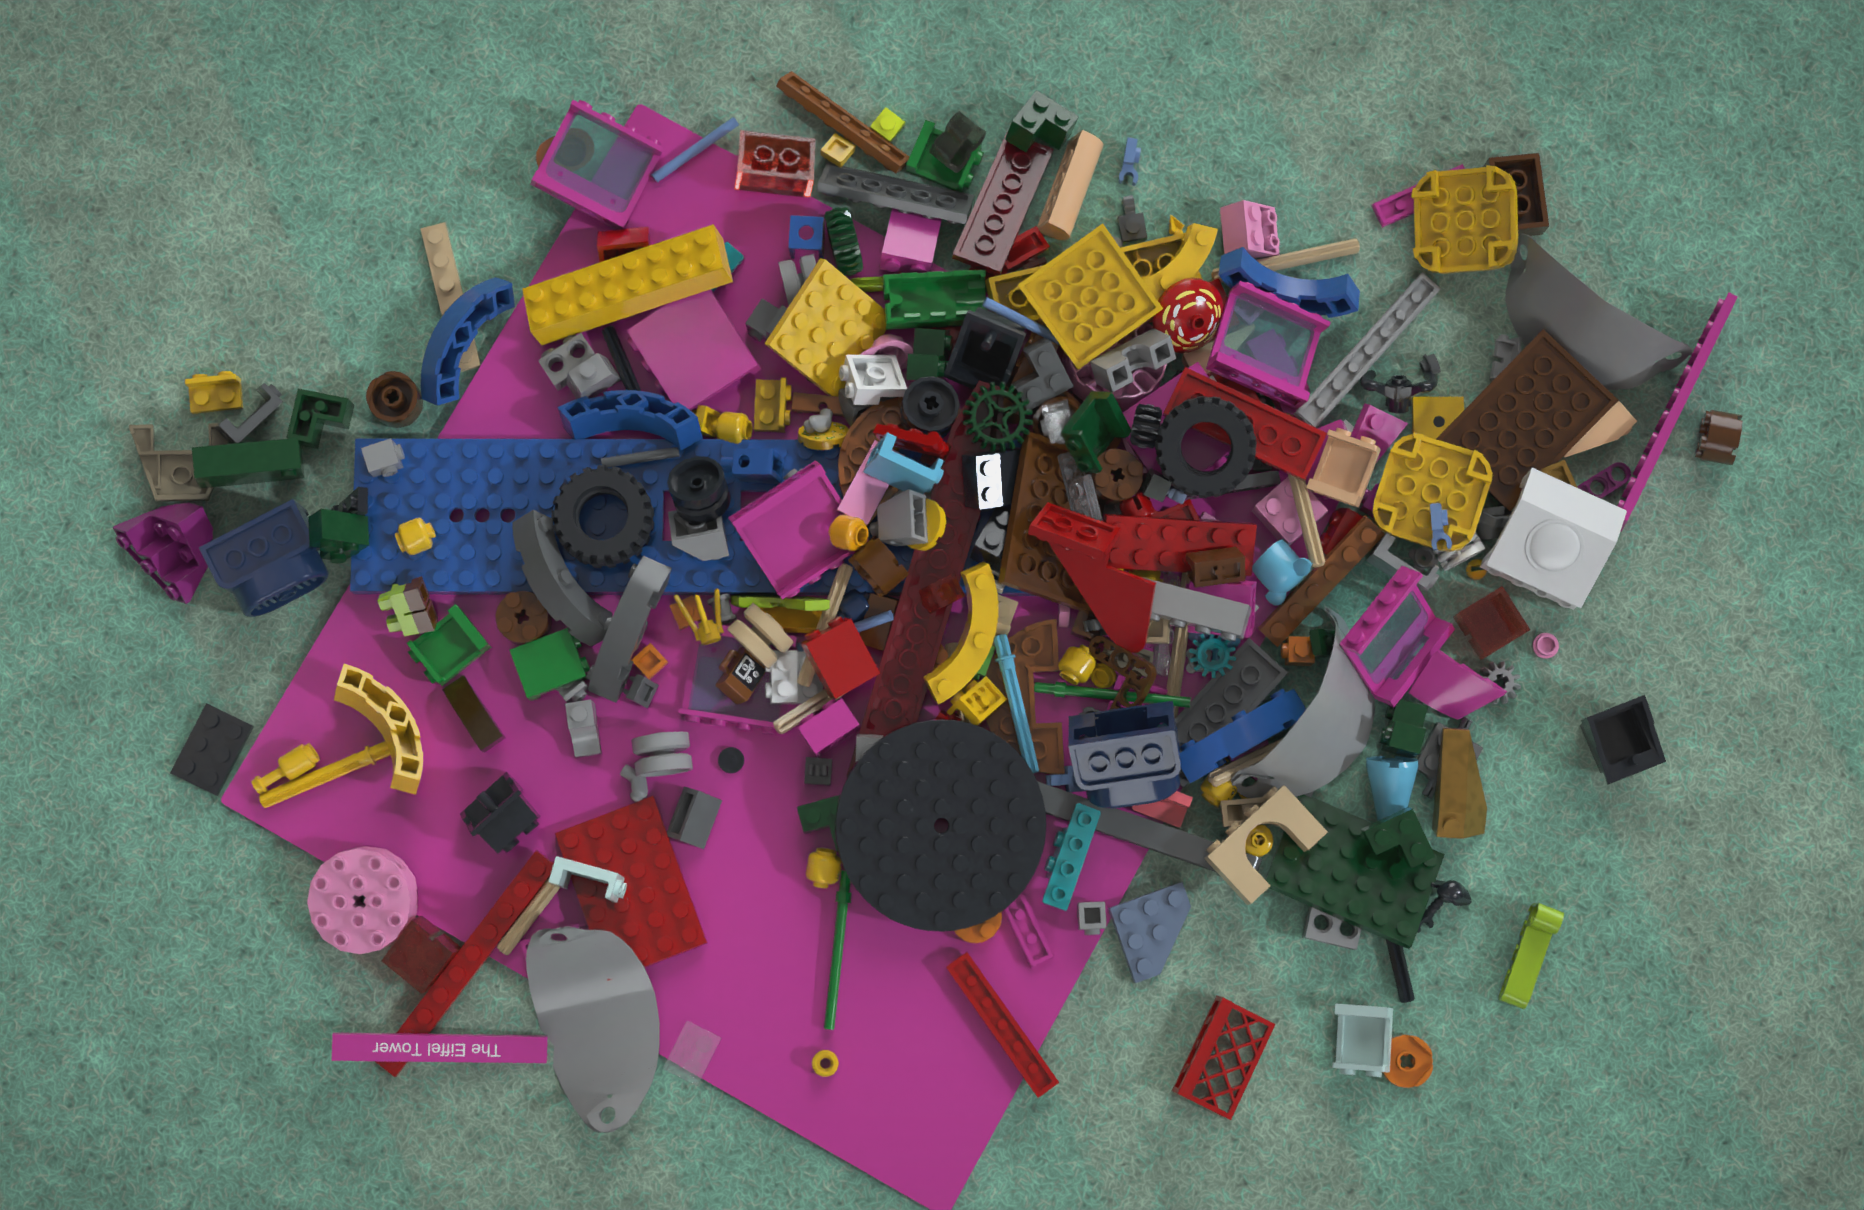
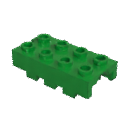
[883,270,987,330]

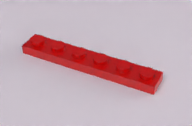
[946,952,1060,1098]

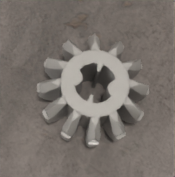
[1480,661,1521,705]

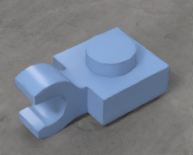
[1118,137,1141,186]
[1430,503,1452,551]
[1046,766,1086,792]

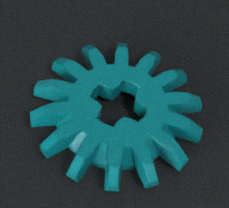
[1189,634,1236,678]

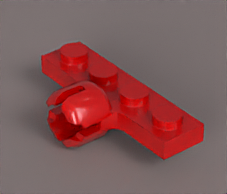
[1119,492,1200,520]

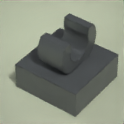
[623,674,659,709]
[804,757,832,786]

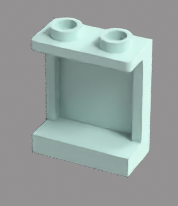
[549,856,627,903]
[1332,1004,1393,1077]

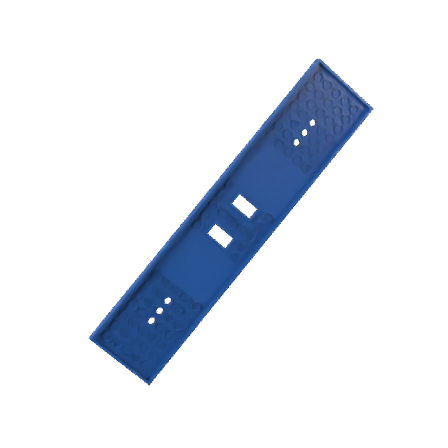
[350,439,1035,596]

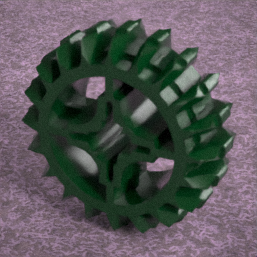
[824,207,863,276]
[962,382,1033,452]

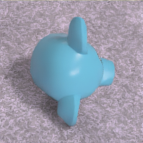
[1252,539,1312,606]

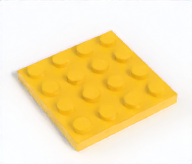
[1018,223,1163,370]
[765,258,886,397]

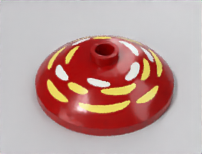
[1153,278,1224,353]

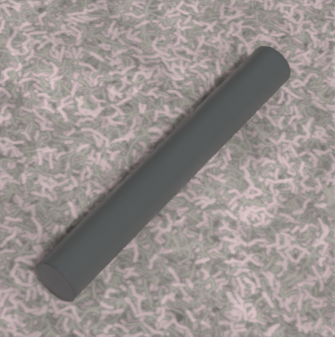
[601,447,680,468]

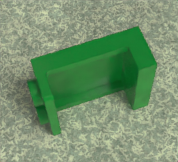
[906,120,984,192]
[407,604,492,686]
[510,628,590,701]

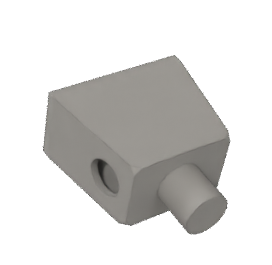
[567,353,622,399]
[869,489,928,546]

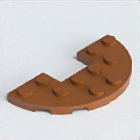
[838,397,961,527]
[986,619,1065,775]

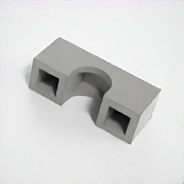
[1090,328,1176,392]

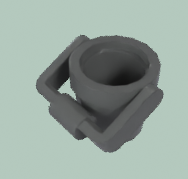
[1476,506,1512,540]

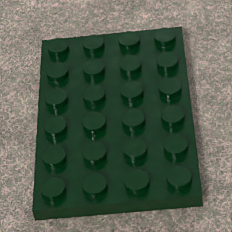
[1265,794,1445,949]

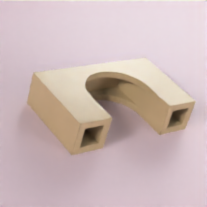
[1204,785,1327,905]

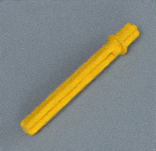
[259,741,391,808]

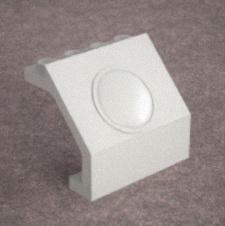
[1480,468,1627,610]

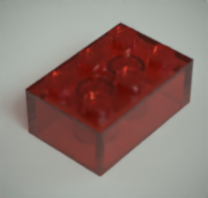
[734,130,816,198]

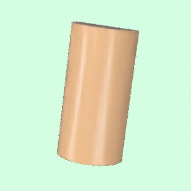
[1037,130,1104,240]

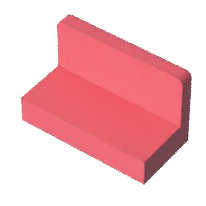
[1132,791,1193,828]

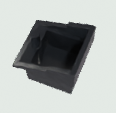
[943,307,1026,391]
[1580,695,1666,785]
[460,772,540,853]

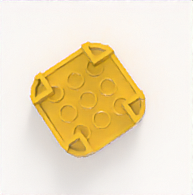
[1411,165,1518,274]
[1372,433,1493,552]

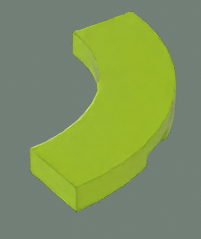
[731,595,830,611]

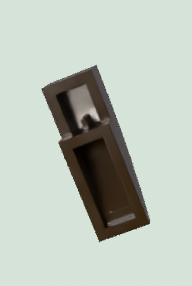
[442,675,506,753]

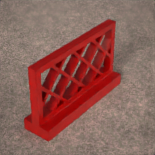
[1172,995,1276,1120]

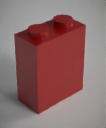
[800,616,880,699]

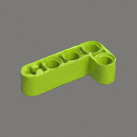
[1498,903,1564,1009]

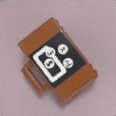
[715,646,766,705]

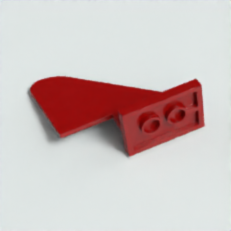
[1028,502,1156,653]

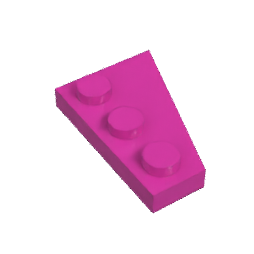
[1350,403,1408,463]

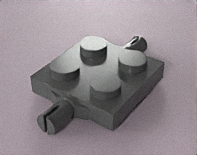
[1417,717,1483,799]

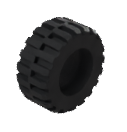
[1155,396,1256,498]
[551,465,655,568]

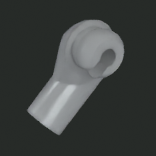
[804,408,833,433]
[620,764,648,802]

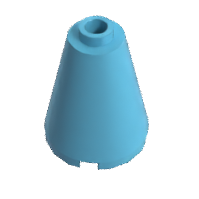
[1366,756,1419,821]

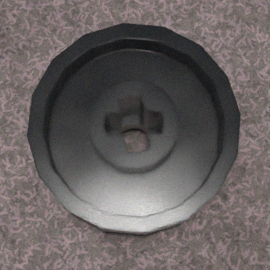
[899,376,960,438]
[667,456,731,524]

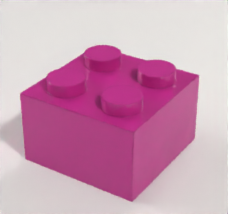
[798,698,861,758]

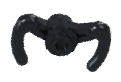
[1360,370,1438,414]

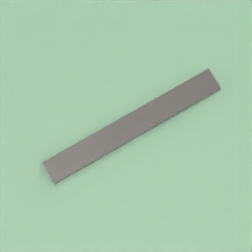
[1293,272,1441,427]

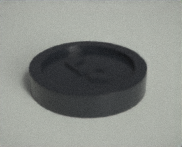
[718,747,745,774]

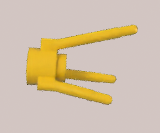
[674,588,724,645]

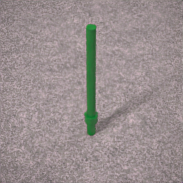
[1034,681,1191,708]
[824,870,852,1030]

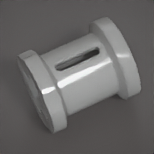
[707,594,737,625]

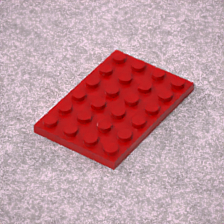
[555,796,708,981]

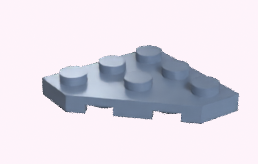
[1108,882,1191,983]

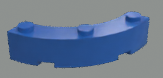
[1218,247,1360,318]
[420,277,515,406]
[558,390,703,450]
[1180,688,1306,783]

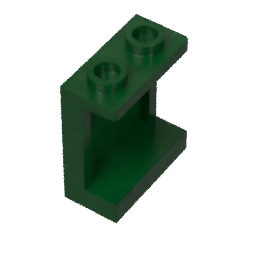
[1060,391,1131,473]

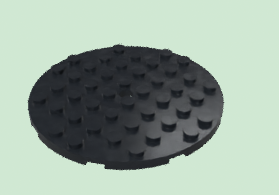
[835,719,1046,932]

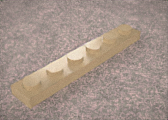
[420,222,481,372]

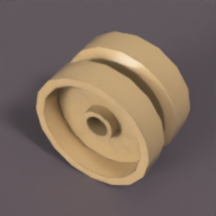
[727,603,794,670]

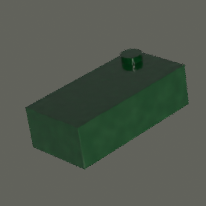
[192,438,304,488]

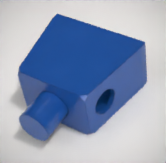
[720,448,784,484]

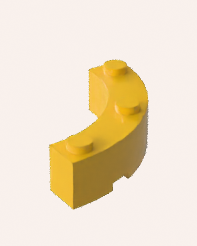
[1143,223,1218,300]
[923,561,999,705]
[334,664,423,795]

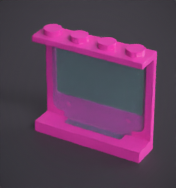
[530,100,664,230]
[1206,281,1331,410]
[1340,566,1455,707]
[679,621,798,735]

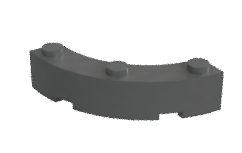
[512,510,613,647]
[587,556,672,703]

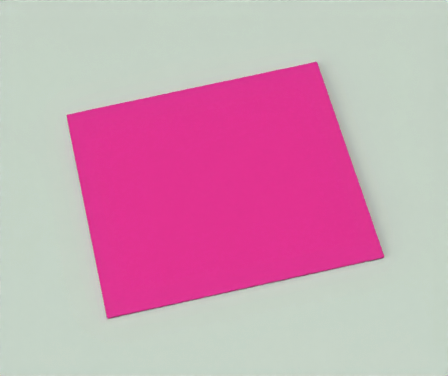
[221,104,1340,1210]

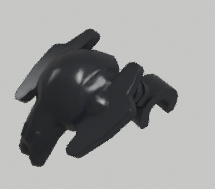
[1417,880,1472,933]

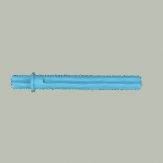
[994,634,1039,773]

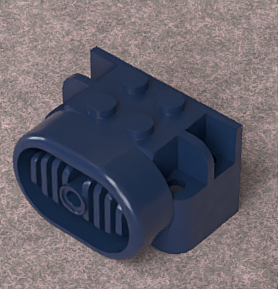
[199,499,329,617]
[1068,701,1181,809]

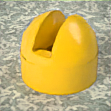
[1466,559,1487,580]

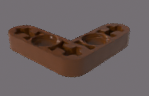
[1089,636,1157,710]

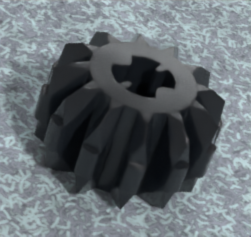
[1130,404,1162,449]

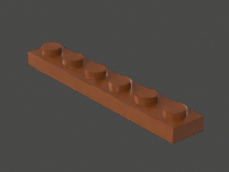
[776,71,909,174]
[1257,515,1385,647]

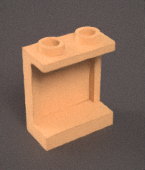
[1306,428,1381,508]

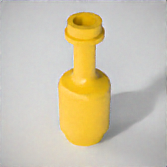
[251,743,320,794]

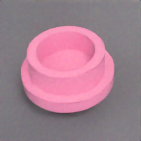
[1532,633,1559,659]

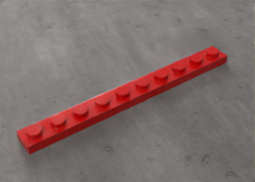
[375,850,554,1077]

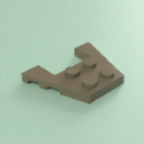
[129,423,228,502]

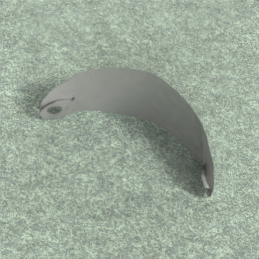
[1505,233,1693,390]
[1231,606,1375,798]
[526,927,660,1133]

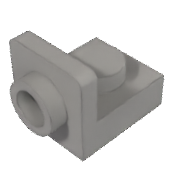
[556,679,589,703]

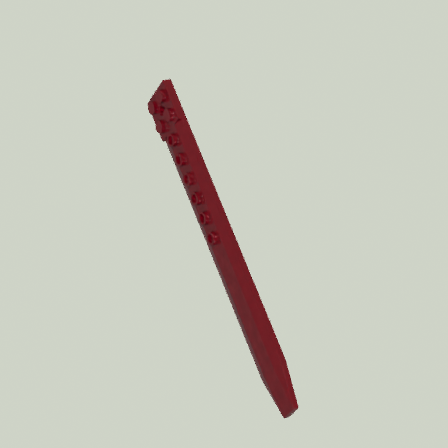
[846,381,1004,777]

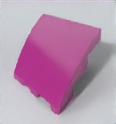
[1408,650,1507,720]

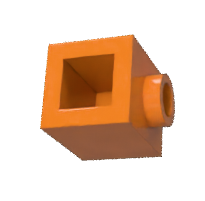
[1281,636,1315,666]

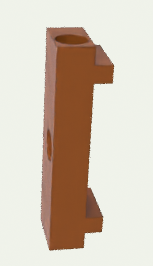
[792,392,845,418]

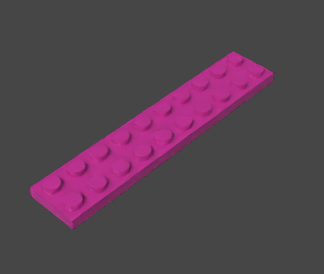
[1617,292,1738,532]

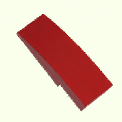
[969,226,1050,281]

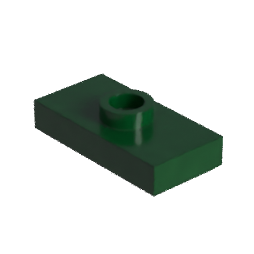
[1309,629,1336,658]

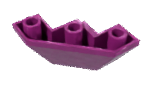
[113,502,213,604]

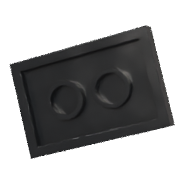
[170,703,254,796]

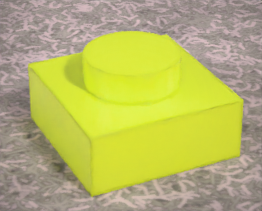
[870,107,905,143]

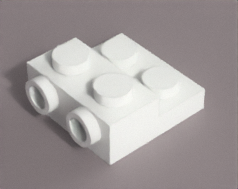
[839,355,907,405]
[765,650,823,704]

